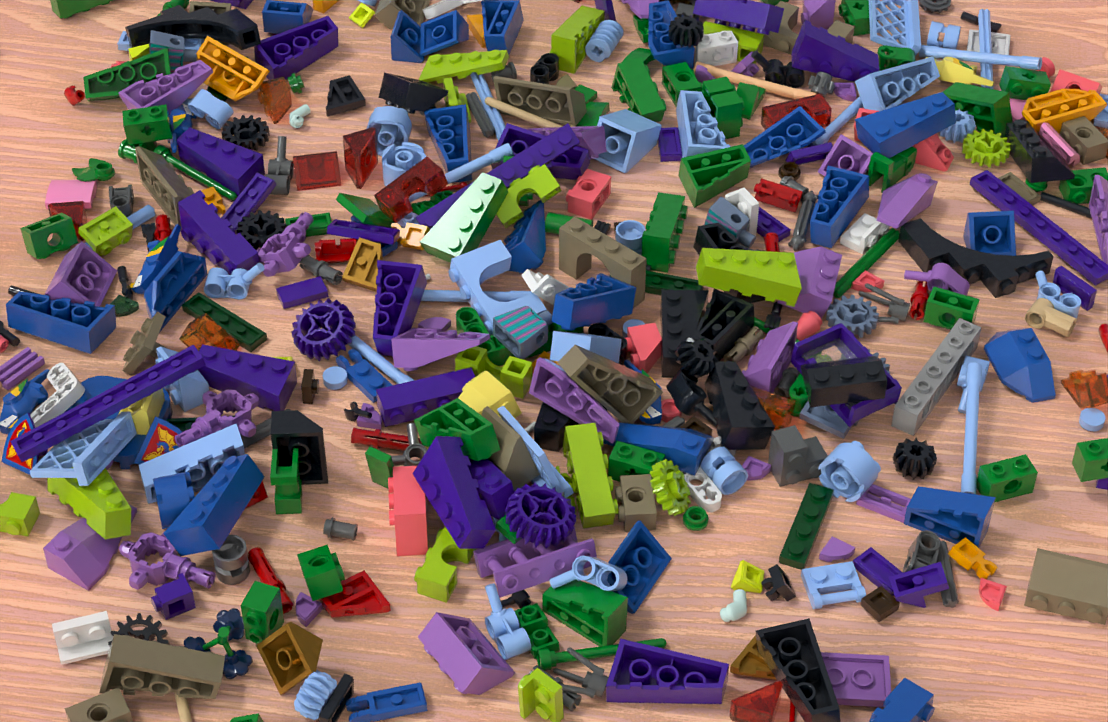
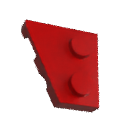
[318,570,391,617]

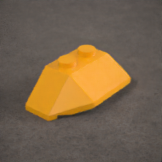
[196,36,270,102]
[1022,88,1107,134]

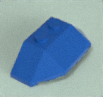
[144,251,208,333]
[984,328,1056,403]

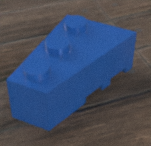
[481,0,524,54]
[904,486,996,548]

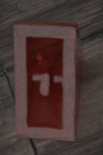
[48,201,87,241]
[729,680,783,722]

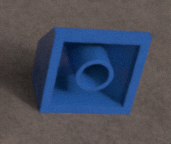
[420,10,469,57]

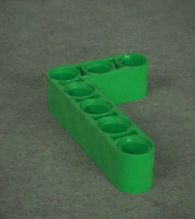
[456,307,584,366]

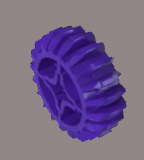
[291,298,356,361]
[505,482,576,549]

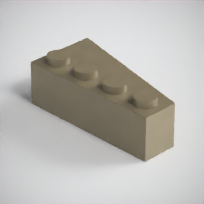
[557,344,663,424]
[99,634,225,699]

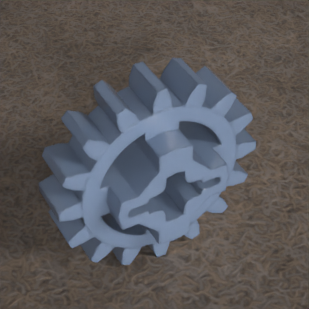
[826,295,879,338]

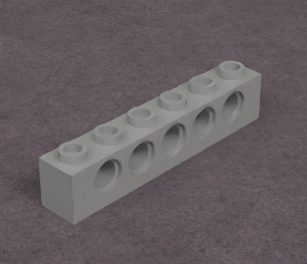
[891,318,982,436]

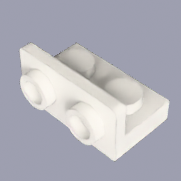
[695,31,738,66]
[725,187,759,236]
[840,213,890,255]
[521,269,570,305]
[52,611,113,664]

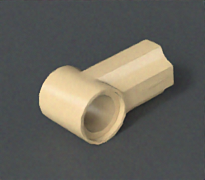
[1025,298,1077,337]

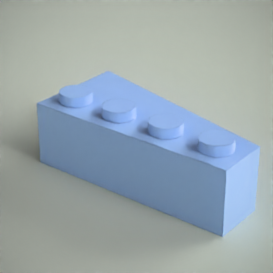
[855,57,940,111]
[676,90,730,158]
[139,424,245,504]

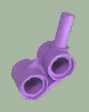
[904,263,970,296]

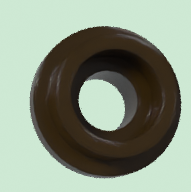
[778,162,801,181]

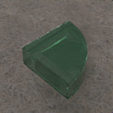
[110,295,139,317]

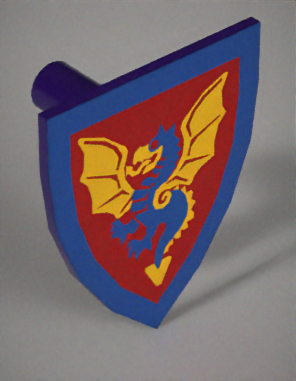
[1,413,48,475]
[134,416,183,465]

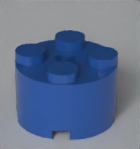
[153,472,195,529]

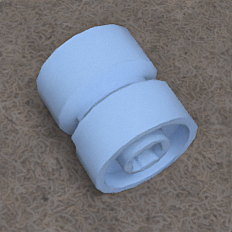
[927,21,961,49]
[615,220,646,255]
[701,447,748,495]

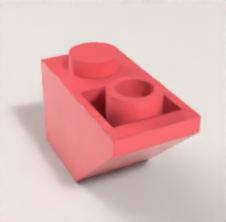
[912,133,954,171]
[625,323,662,373]

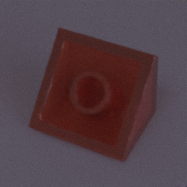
[343,127,378,189]
[292,151,341,191]

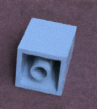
[594,109,662,173]

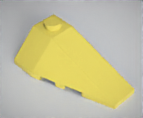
[425,371,522,450]

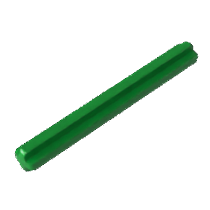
[833,228,900,298]

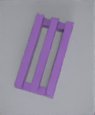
[0,347,45,390]
[856,484,911,523]

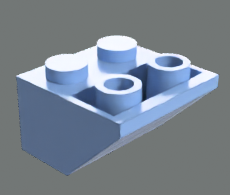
[155,346,209,412]

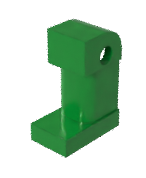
[868,147,917,193]
[270,448,303,514]

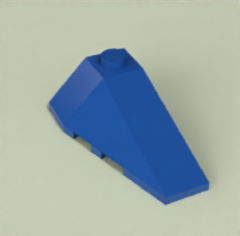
[648,0,695,69]
[744,106,826,167]
[504,200,546,273]
[603,422,714,476]

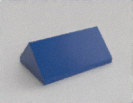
[607,521,672,614]

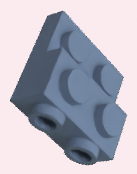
[800,401,862,439]

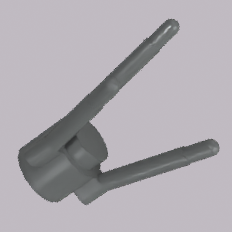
[858,283,910,324]
[553,647,609,698]

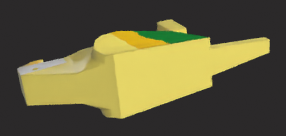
[926,57,994,86]

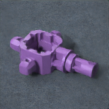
[256,212,314,277]
[175,390,259,447]
[119,531,216,590]

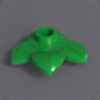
[72,158,115,182]

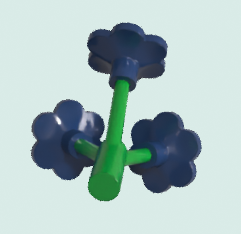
[184,608,253,679]

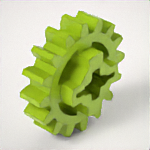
[962,129,1011,167]
[650,459,691,516]

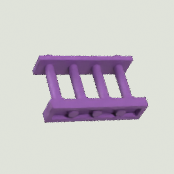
[473,526,597,598]

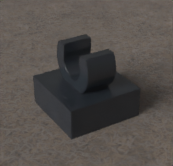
[761,564,796,601]

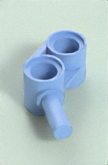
[183,89,234,129]
[204,263,265,300]
[1035,271,1081,319]
[957,355,990,414]
[550,556,627,591]
[485,583,531,660]

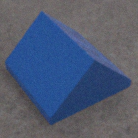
[390,10,425,63]
[963,210,1016,256]

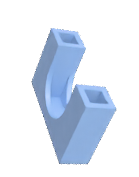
[448,240,547,335]

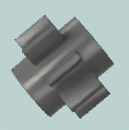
[808,72,835,98]

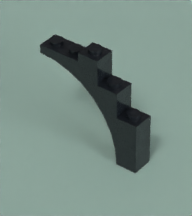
[125,5,261,50]
[898,218,1054,298]

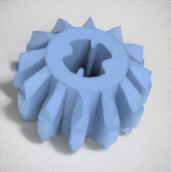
[940,109,976,143]
[294,670,337,720]

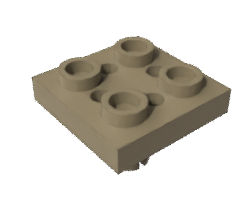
[122,312,168,375]

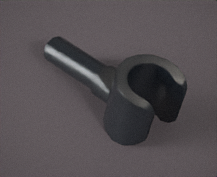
[344,402,372,421]
[501,590,531,608]

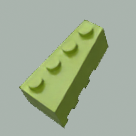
[550,5,605,74]
[47,467,131,540]

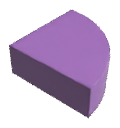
[695,65,716,83]
[833,82,856,102]
[418,317,451,332]
[357,403,382,429]
[742,456,771,480]
[819,536,855,562]
[296,592,323,627]

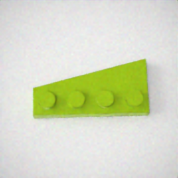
[419,50,509,84]

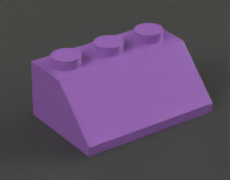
[44,241,117,307]
[777,246,842,319]
[742,321,798,404]
[418,612,515,695]

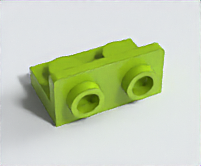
[443,78,471,123]
[78,206,133,256]
[518,668,564,722]

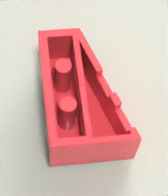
[388,466,428,556]

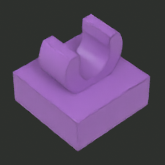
[731,51,760,77]

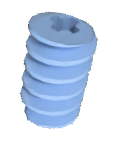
[585,20,624,63]

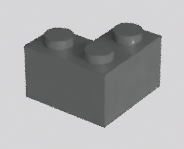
[768,425,828,487]

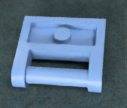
[801,561,866,610]

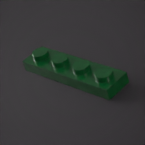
[779,483,834,570]

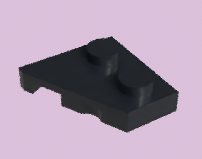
[326,75,366,117]

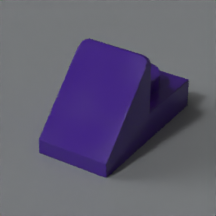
[889,562,949,608]

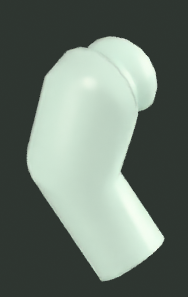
[289,104,311,128]
[720,589,747,622]

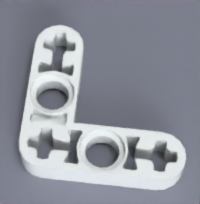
[423,0,483,20]
[30,363,85,428]
[681,436,736,512]

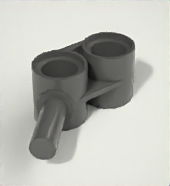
[266,136,293,195]

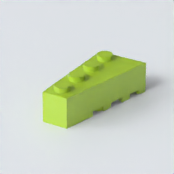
[696,248,802,307]
[563,423,618,529]

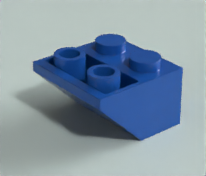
[262,0,313,34]

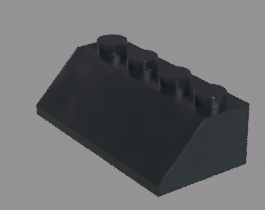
[1005,120,1075,183]

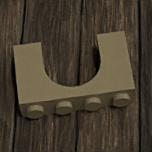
[760,1,855,55]
[559,216,647,309]

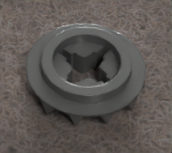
[919,0,951,13]

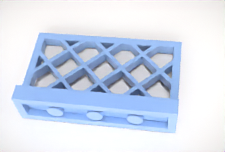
[869,0,921,57]
[497,406,574,498]
[30,411,137,486]

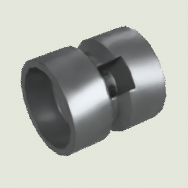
[212,535,250,585]

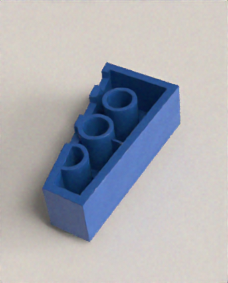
[855,92,956,158]
[424,104,472,183]
[810,165,869,248]
[552,273,636,331]
[6,291,117,354]
[163,454,265,556]
[869,678,935,722]

